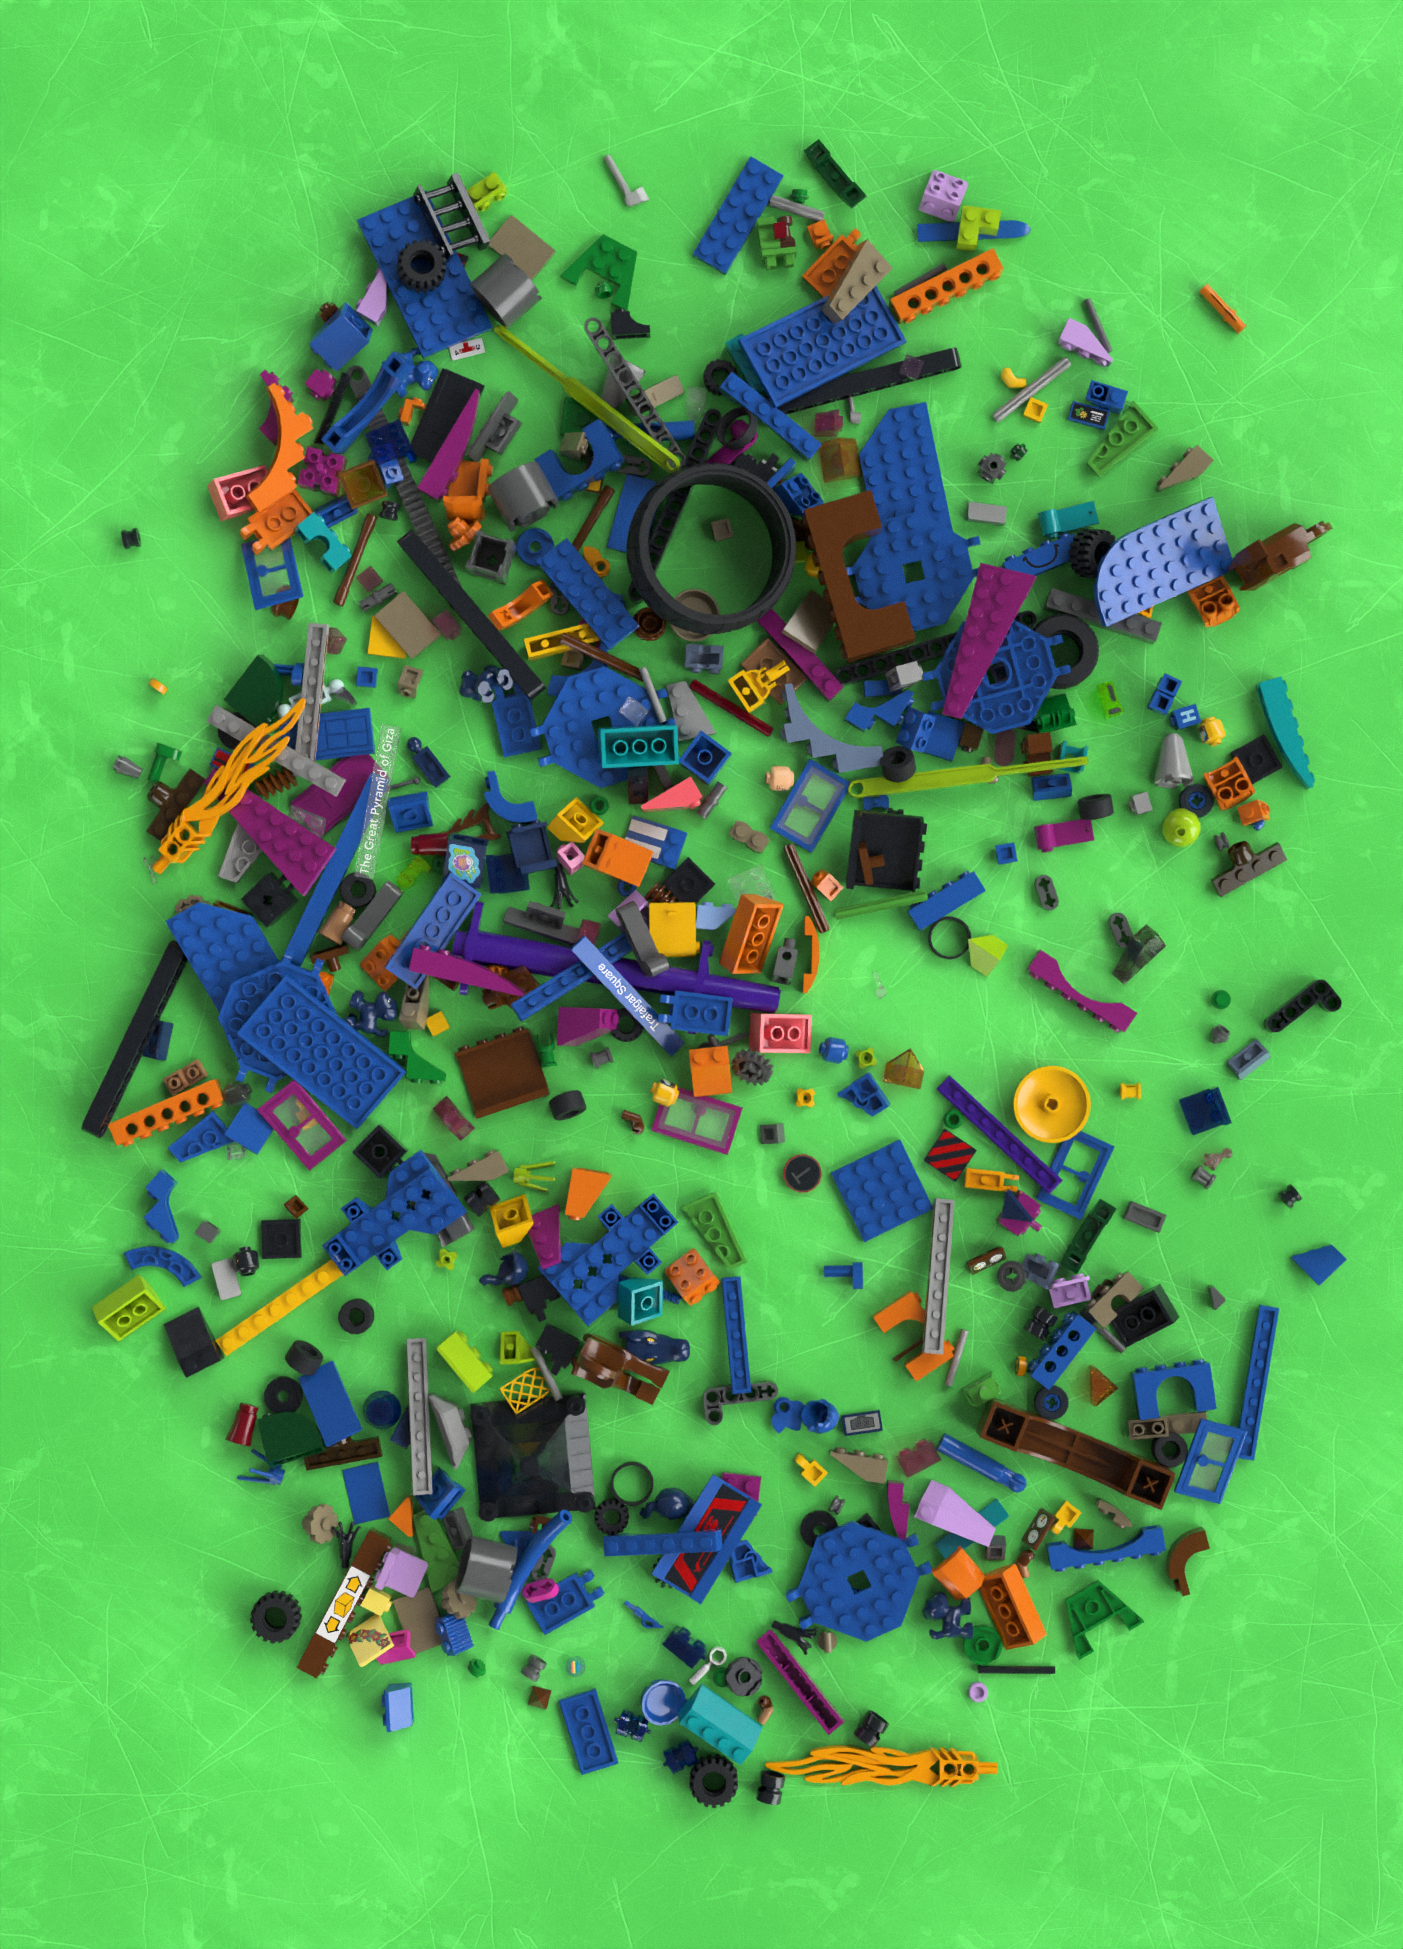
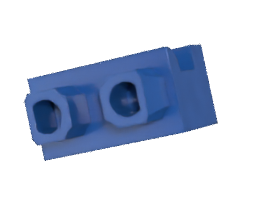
[1147,673,1182,716]

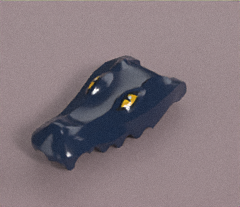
[619,1329,690,1365]

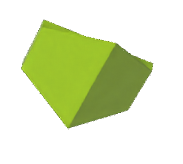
[968,935,1008,977]
[500,1331,536,1365]

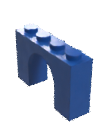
[534,419,625,501]
[1131,1359,1217,1420]

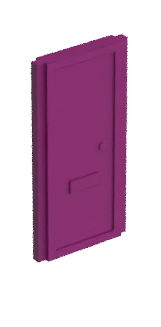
[291,754,390,838]

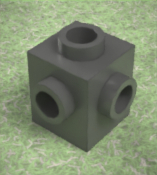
[978,453,1006,483]

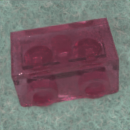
[896,1438,941,1478]

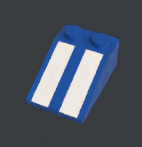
[625,815,687,870]

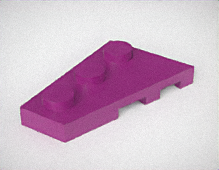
[528,1204,561,1270]

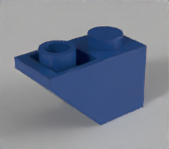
[1085,380,1128,414]

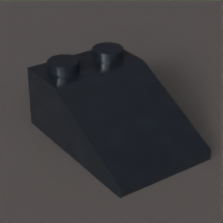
[1111,1284,1179,1348]
[164,1307,224,1378]

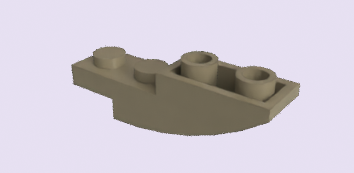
[1128,1411,1207,1440]

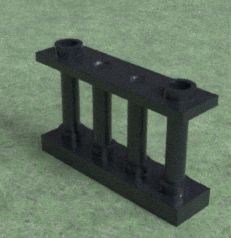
[413,173,490,262]

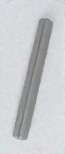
[992,357,1071,423]

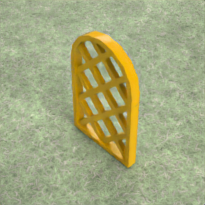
[499,1368,550,1415]

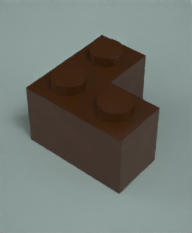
[1020,732,1053,777]

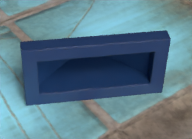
[1001,1188,1034,1222]

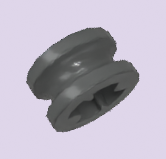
[1214,832,1229,851]
[829,1495,845,1515]

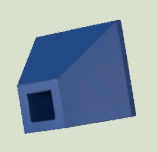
[774,473,824,516]

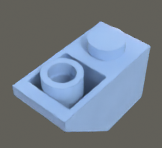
[696,902,736,931]

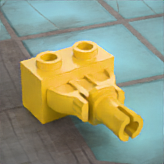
[728,660,790,713]

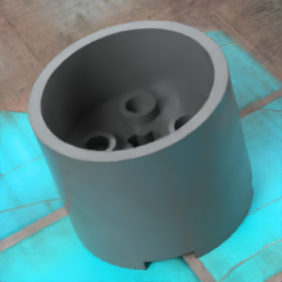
[469,253,542,329]
[487,461,560,531]
[455,1535,517,1603]

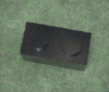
[628,766,648,804]

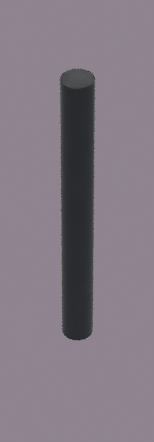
[977,1666,1055,1674]

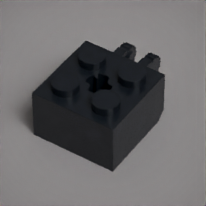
[241,872,299,927]
[352,1124,409,1179]

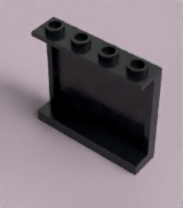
[846,810,927,892]

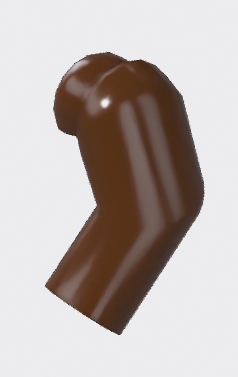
[621,1110,645,1135]

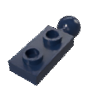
[407,737,451,788]

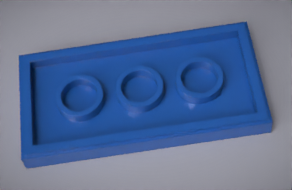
[607,474,658,553]
[298,1361,363,1447]
[559,1688,619,1775]

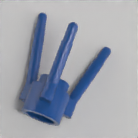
[237,1449,285,1485]

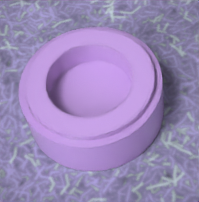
[968,1681,988,1702]

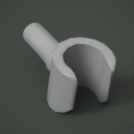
[847,397,861,424]

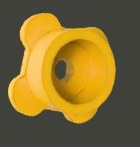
[796,1088,815,1108]

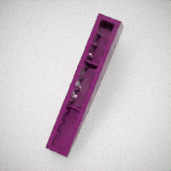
[417,389,480,502]
[757,608,844,702]
[409,944,525,997]
[756,1629,846,1735]

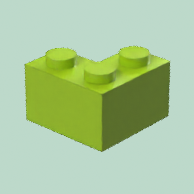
[956,205,1001,252]

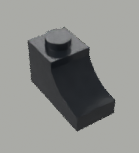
[611,309,650,340]

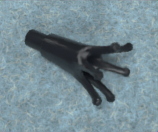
[550,863,579,909]
[331,1522,361,1568]
[772,1620,817,1655]

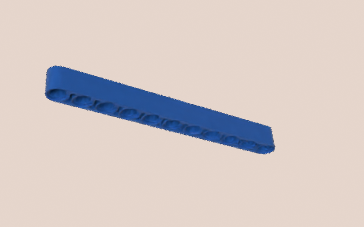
[282,772,390,967]

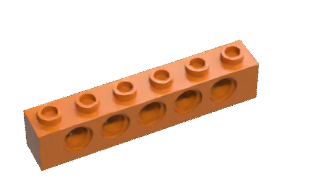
[889,248,1004,324]
[108,1079,226,1147]

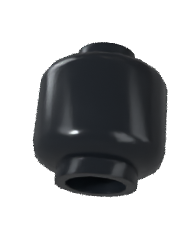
[233,1247,259,1276]

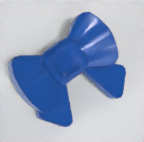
[863,795,889,811]

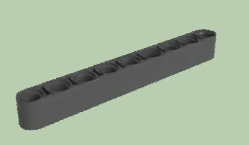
[584,318,685,468]

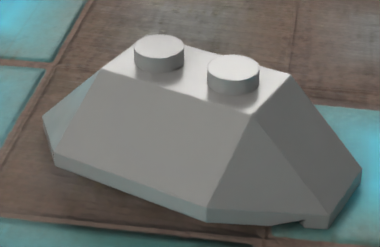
[428,1393,472,1469]

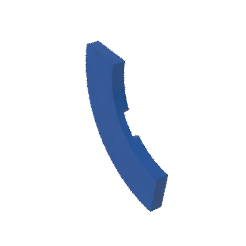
[124,1246,202,1287]

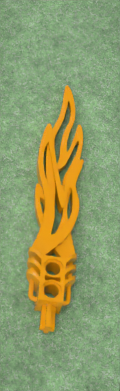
[152,698,306,875]
[765,1745,998,1787]

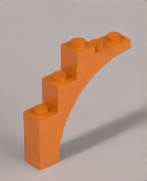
[245,383,313,512]

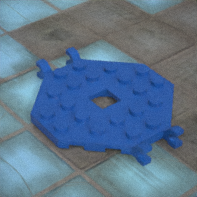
[846,511,981,631]
[923,620,1071,734]
[528,666,676,788]
[218,947,337,1093]
[786,1520,932,1642]

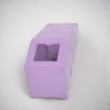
[356,267,388,327]
[1058,318,1113,367]

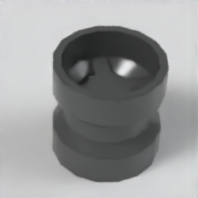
[521,1654,547,1681]

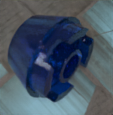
[363,1391,401,1429]

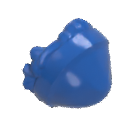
[800,1399,839,1434]

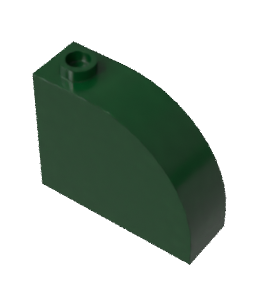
[224,654,283,727]
[257,1412,327,1468]

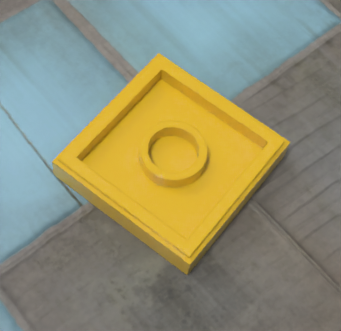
[368,616,407,659]

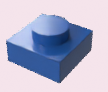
[356,667,378,688]
[995,842,1018,865]

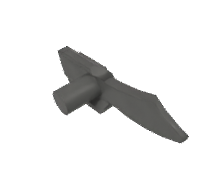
[697,1033,750,1049]

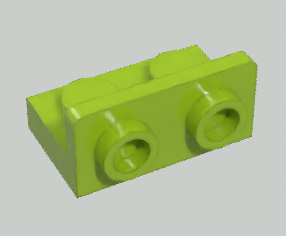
[467,172,508,213]

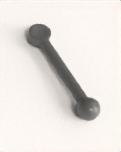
[385,777,420,793]

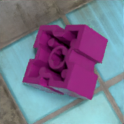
[298,446,347,497]
[996,1190,1042,1236]

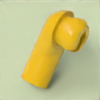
[1001,368,1026,388]

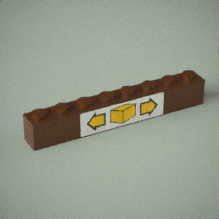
[297,1527,392,1679]

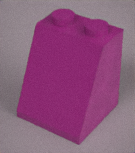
[557,1007,619,1046]

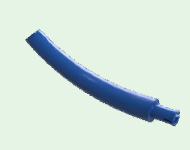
[488,1510,572,1630]

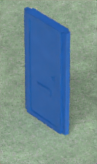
[280,708,375,761]

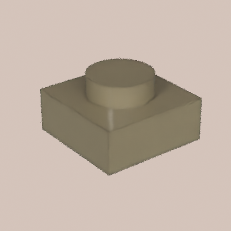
[710,518,734,542]
[561,649,585,670]

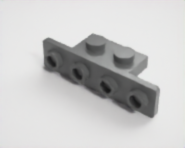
[467,391,522,462]
[503,901,581,945]

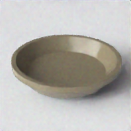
[670,589,720,642]

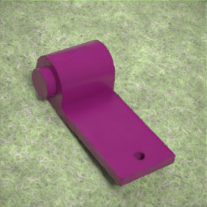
[704,419,758,465]
[1034,819,1094,853]

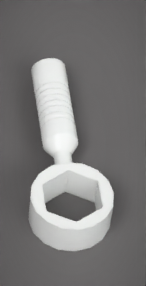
[689,1646,727,1685]

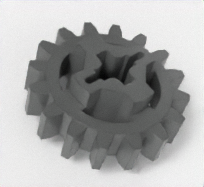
[731,1049,773,1086]

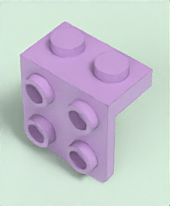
[918,170,968,223]
[1049,1273,1091,1309]
[374,1547,428,1598]

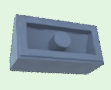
[1227,1039,1270,1080]

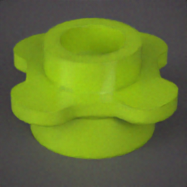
[856,1047,877,1069]
[436,1249,458,1270]

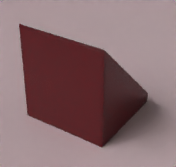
[772,221,786,239]

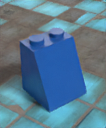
[309,302,373,372]

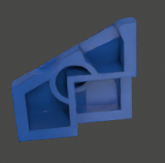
[837,1071,890,1117]
[1291,1244,1347,1286]
[729,1540,773,1583]

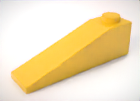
[524,623,601,662]

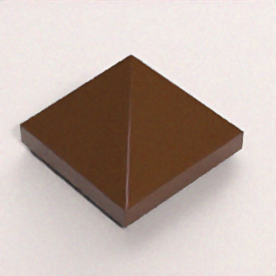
[284,1195,309,1219]
[1073,1528,1094,1549]
[528,1686,552,1709]

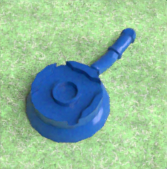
[641,1679,688,1726]

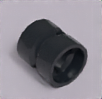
[464,1181,500,1216]
[1023,1305,1058,1341]
[854,1710,889,1747]
[756,1770,785,1805]

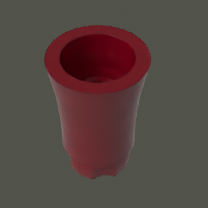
[411,830,451,856]
[225,1403,259,1446]

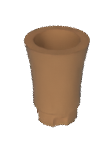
[317,901,356,946]

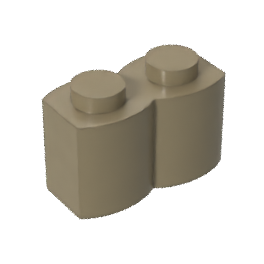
[729,821,769,853]

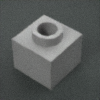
[1128,792,1153,816]

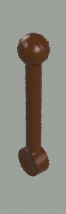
[893,1336,923,1362]

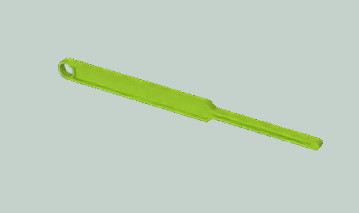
[494,325,680,473]
[848,757,1088,798]

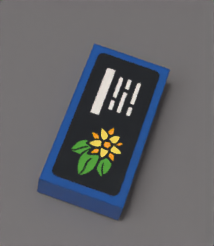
[1067,401,1110,430]

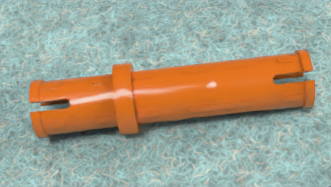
[1199,284,1247,334]

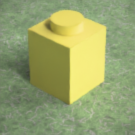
[360,1585,393,1616]

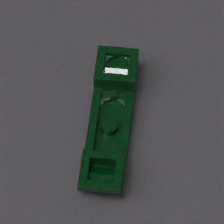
[804,139,867,209]
[1060,1199,1117,1274]

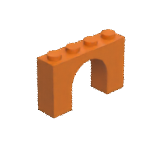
[872,1290,955,1381]

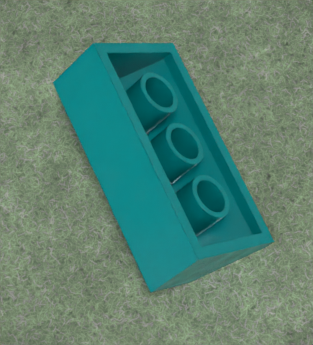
[598,724,679,768]
[678,1684,763,1765]

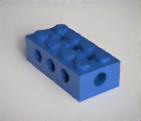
[1026,1311,1096,1390]

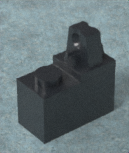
[733,453,779,483]
[518,1275,560,1322]
[536,1323,581,1376]

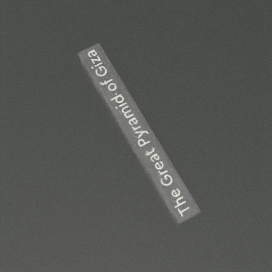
[354,724,401,880]

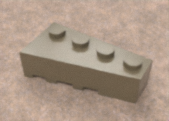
[821,239,893,324]

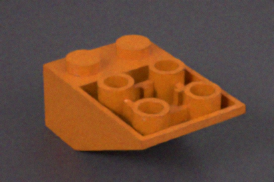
[582,829,654,887]

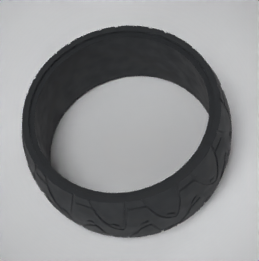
[626,463,796,634]

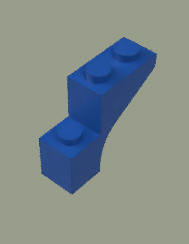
[844,690,915,732]
[143,1170,179,1244]

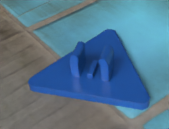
[500,1531,539,1562]

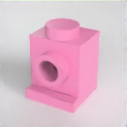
[556,842,585,876]

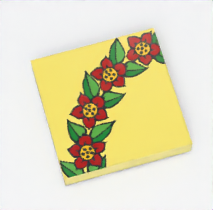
[345,1614,394,1667]

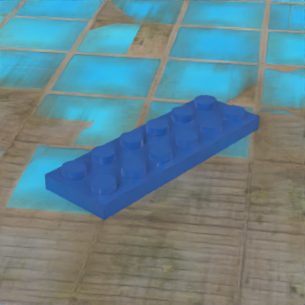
[693,157,784,275]
[537,538,639,650]
[384,872,482,989]

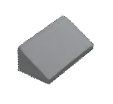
[966,502,1007,526]
[211,1257,242,1301]

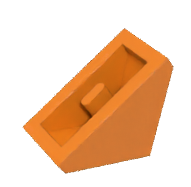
[388,1495,415,1537]

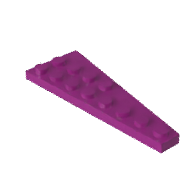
[942,563,1037,719]
[204,767,337,896]

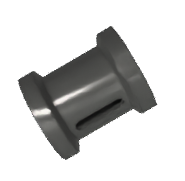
[590,1047,614,1069]
[1190,1165,1216,1190]

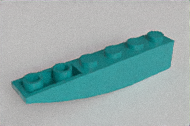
[1256,677,1315,790]

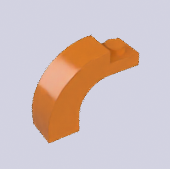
[488,579,554,631]

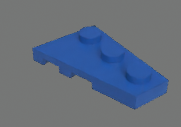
[168,1111,234,1162]

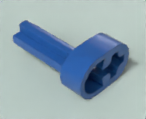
[274,663,305,686]
[824,1262,863,1289]

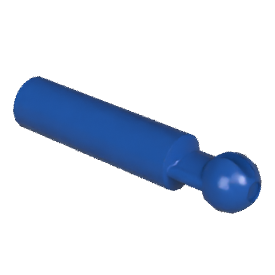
[606,420,695,443]
[936,1433,1027,1493]

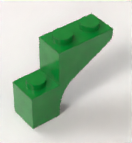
[388,1031,447,1084]

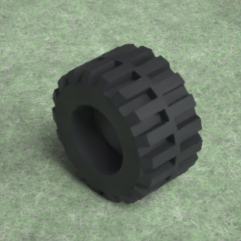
[397,239,446,293]
[1068,529,1115,578]
[250,1590,302,1643]
[690,1754,738,1808]

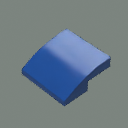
[923,711,965,762]

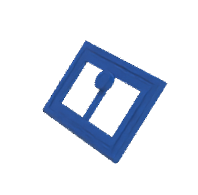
[1036,1131,1115,1220]

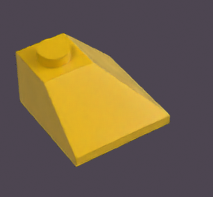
[547,797,604,843]
[489,1194,534,1248]

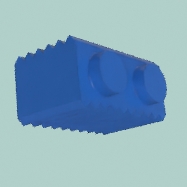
[435,1613,474,1656]

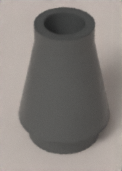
[113,755,143,779]

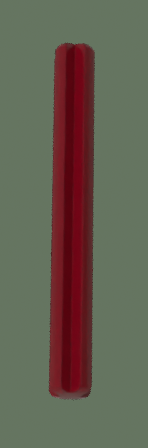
[689,679,773,737]

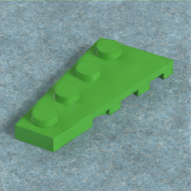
[1087,400,1158,478]
[681,1191,748,1270]
[413,1509,460,1593]

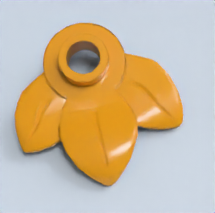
[583,546,610,577]

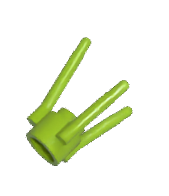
[513,1161,556,1192]

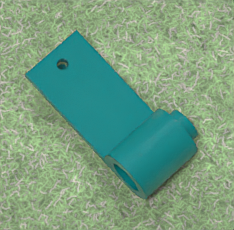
[1038,501,1099,539]

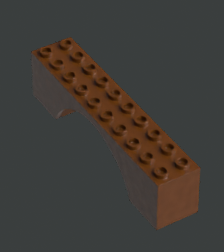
[976,1397,1176,1510]

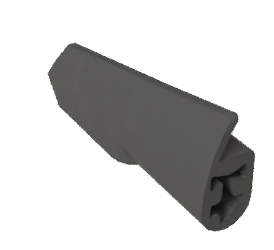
[423,1152,475,1247]

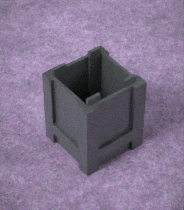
[465,530,517,585]

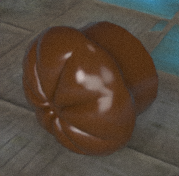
[270,585,299,620]
[633,607,666,641]

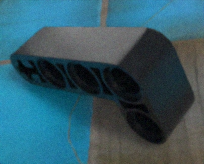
[1264,979,1342,1033]

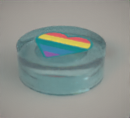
[566,1656,586,1677]

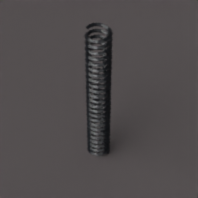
[314,372,351,445]

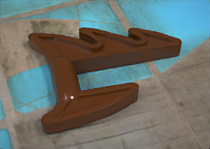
[451,803,501,841]

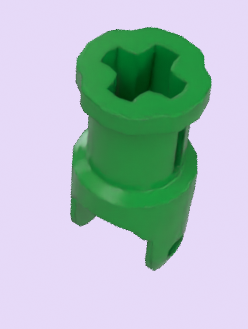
[537,1032,557,1068]

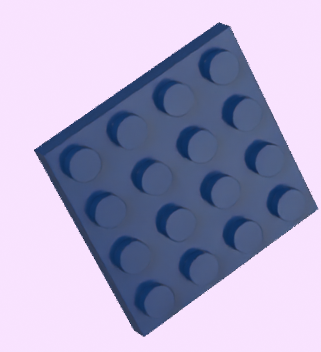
[831,1139,933,1242]

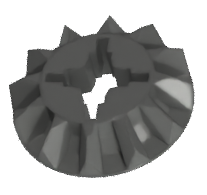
[997,1261,1027,1292]

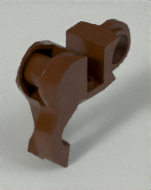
[1228,521,1333,591]
[571,1334,670,1405]

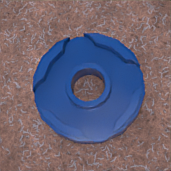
[516,528,554,566]

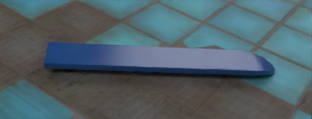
[917,220,1031,242]

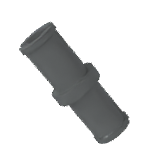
[358,583,397,612]
[696,781,728,819]

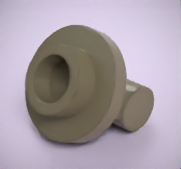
[818,1631,837,1653]

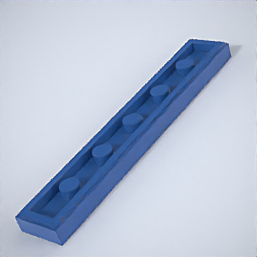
[721,1276,751,1394]

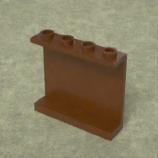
[454,1026,550,1119]

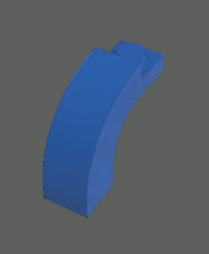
[484,770,538,824]

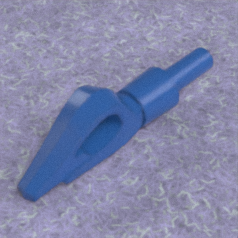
[624,1600,664,1628]

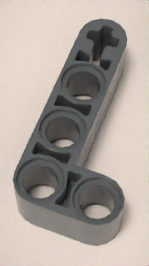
[341,880,404,951]
[615,901,669,977]
[703,1380,778,1425]

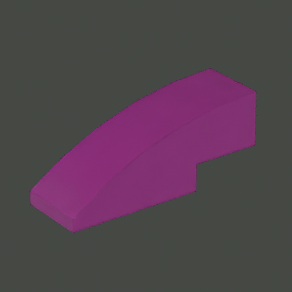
[887,1480,910,1539]

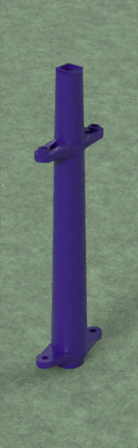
[452,901,781,1035]

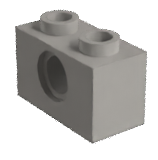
[885,661,923,692]

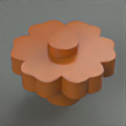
[447,516,482,552]

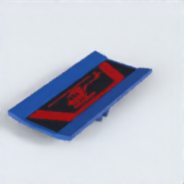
[651,1474,762,1604]

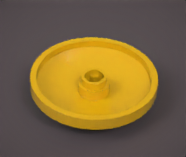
[1013,1066,1091,1143]

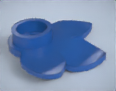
[771,1397,805,1433]

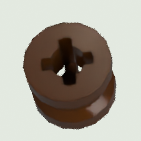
[502,1284,523,1306]

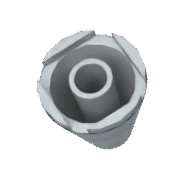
[601,355,646,408]
[1155,733,1193,788]

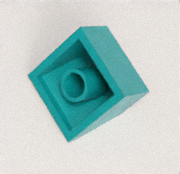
[618,1277,663,1326]

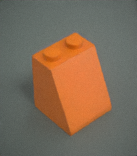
[689,1046,732,1097]
[565,1167,612,1220]

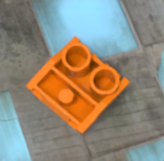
[443,495,485,525]
[1187,575,1240,627]
[1203,757,1255,811]
[931,1546,985,1600]

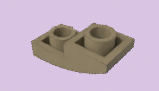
[1095,1497,1132,1529]

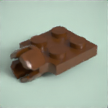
[482,965,540,1010]

